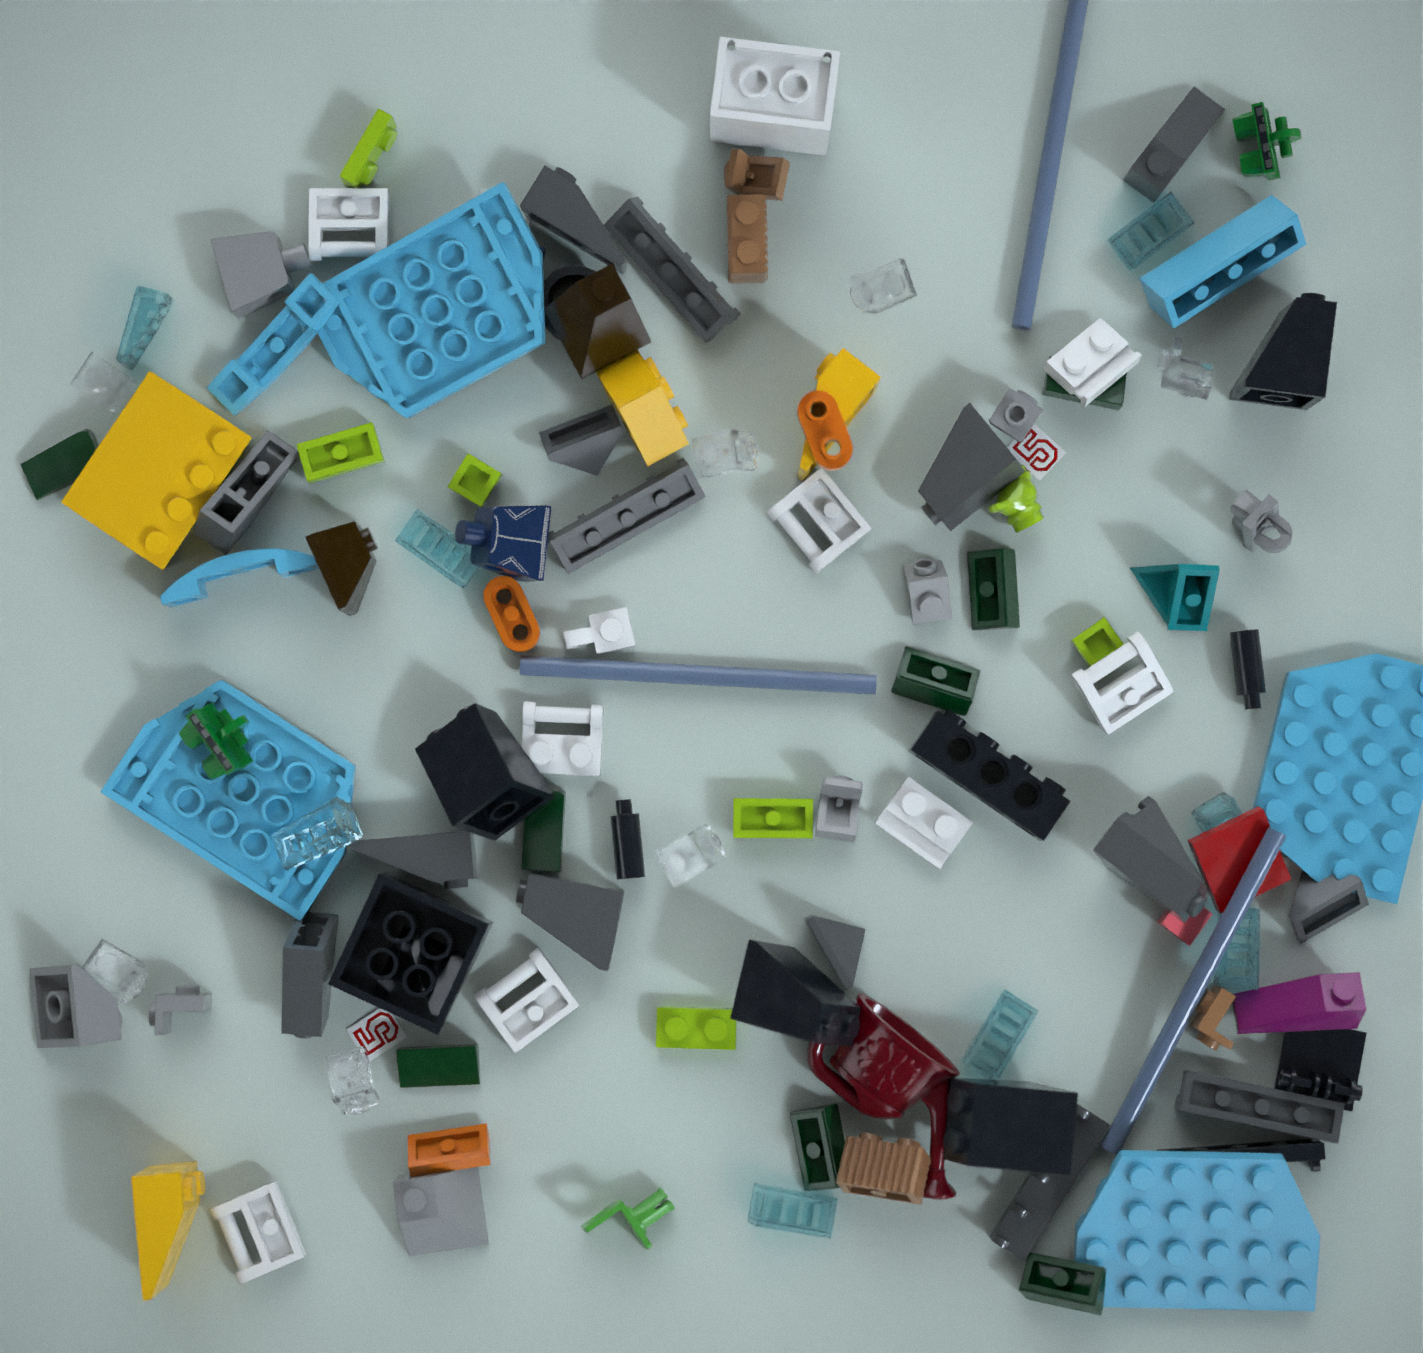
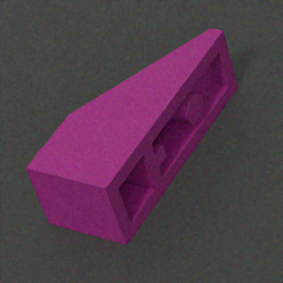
[1232,972,1367,1034]

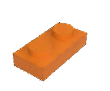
[408,1123,491,1177]

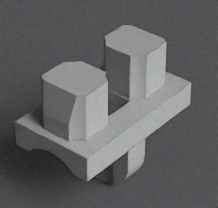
[1230,490,1292,553]

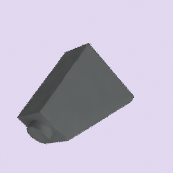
[918,403,1025,531]
[516,873,625,971]
[281,912,338,1039]

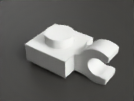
[563,607,635,655]

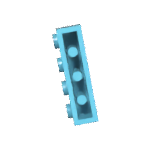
[1139,195,1307,328]

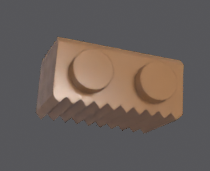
[727,194,768,284]
[836,1132,931,1205]

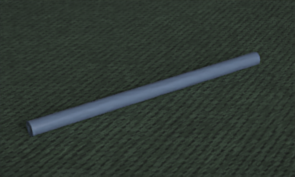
[1012,0,1088,330]
[520,656,877,695]
[1101,827,1287,1155]

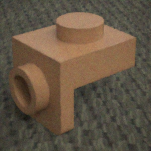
[724,148,790,201]
[1189,985,1236,1051]

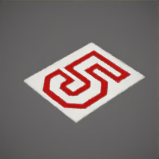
[1007,424,1066,481]
[346,1008,407,1063]

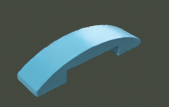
[206,273,340,415]
[160,548,319,608]

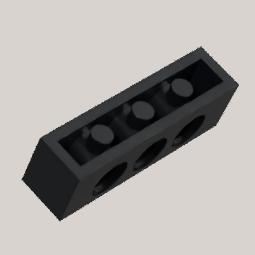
[908,709,1071,841]

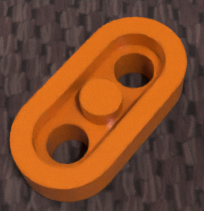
[797,390,853,471]
[483,576,541,652]

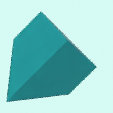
[1130,564,1220,631]

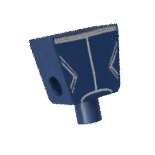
[455,505,551,582]

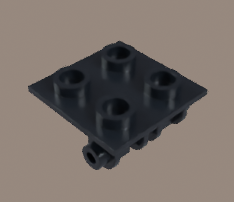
[1274,1029,1367,1111]

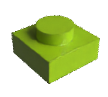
[447,453,503,508]
[1070,617,1124,667]

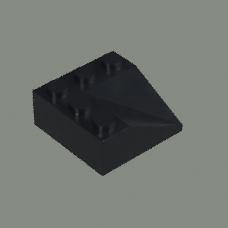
[328,872,493,1035]

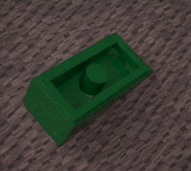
[20,429,99,500]

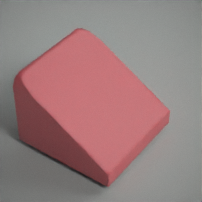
[1157,907,1213,946]

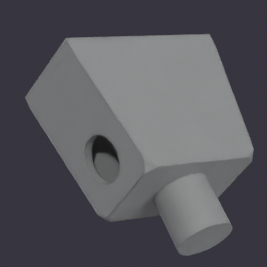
[210,232,311,319]

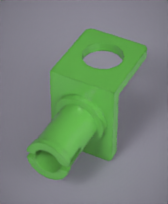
[581,1188,675,1250]

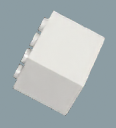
[710,37,840,156]

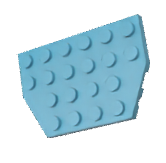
[317,182,545,418]
[1253,653,1423,904]
[101,680,356,921]
[1073,1150,1320,1311]

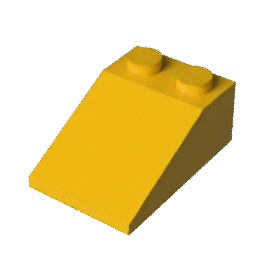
[797,348,881,482]
[131,1161,205,1301]

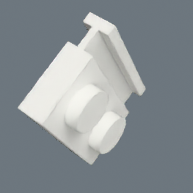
[1043,318,1141,407]
[874,776,973,869]

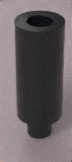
[1230,629,1266,710]
[610,799,645,880]

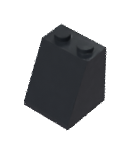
[1229,293,1337,410]
[415,703,555,841]
[730,939,861,1047]
[943,1078,1078,1175]

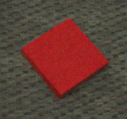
[1187,806,1292,914]

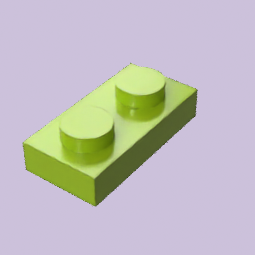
[339,108,398,188]
[296,422,385,484]
[733,798,813,839]
[656,1006,736,1050]

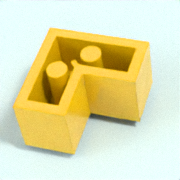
[596,350,689,466]

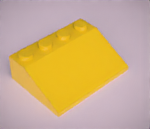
[61,371,252,570]

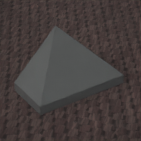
[539,405,623,476]
[1289,871,1369,944]
[805,914,866,990]

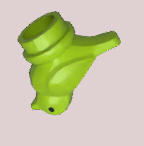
[988,465,1044,533]

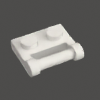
[308,188,390,261]
[767,468,872,574]
[1071,631,1174,735]
[522,701,604,776]
[474,947,580,1053]
[209,1180,307,1284]

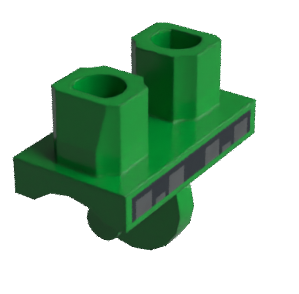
[1232,102,1302,181]
[179,703,253,779]

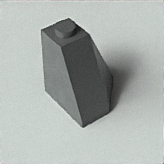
[1093,796,1208,923]

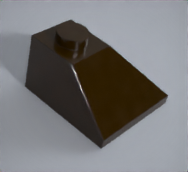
[544,264,651,380]
[305,521,378,616]

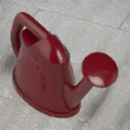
[807,993,960,1200]

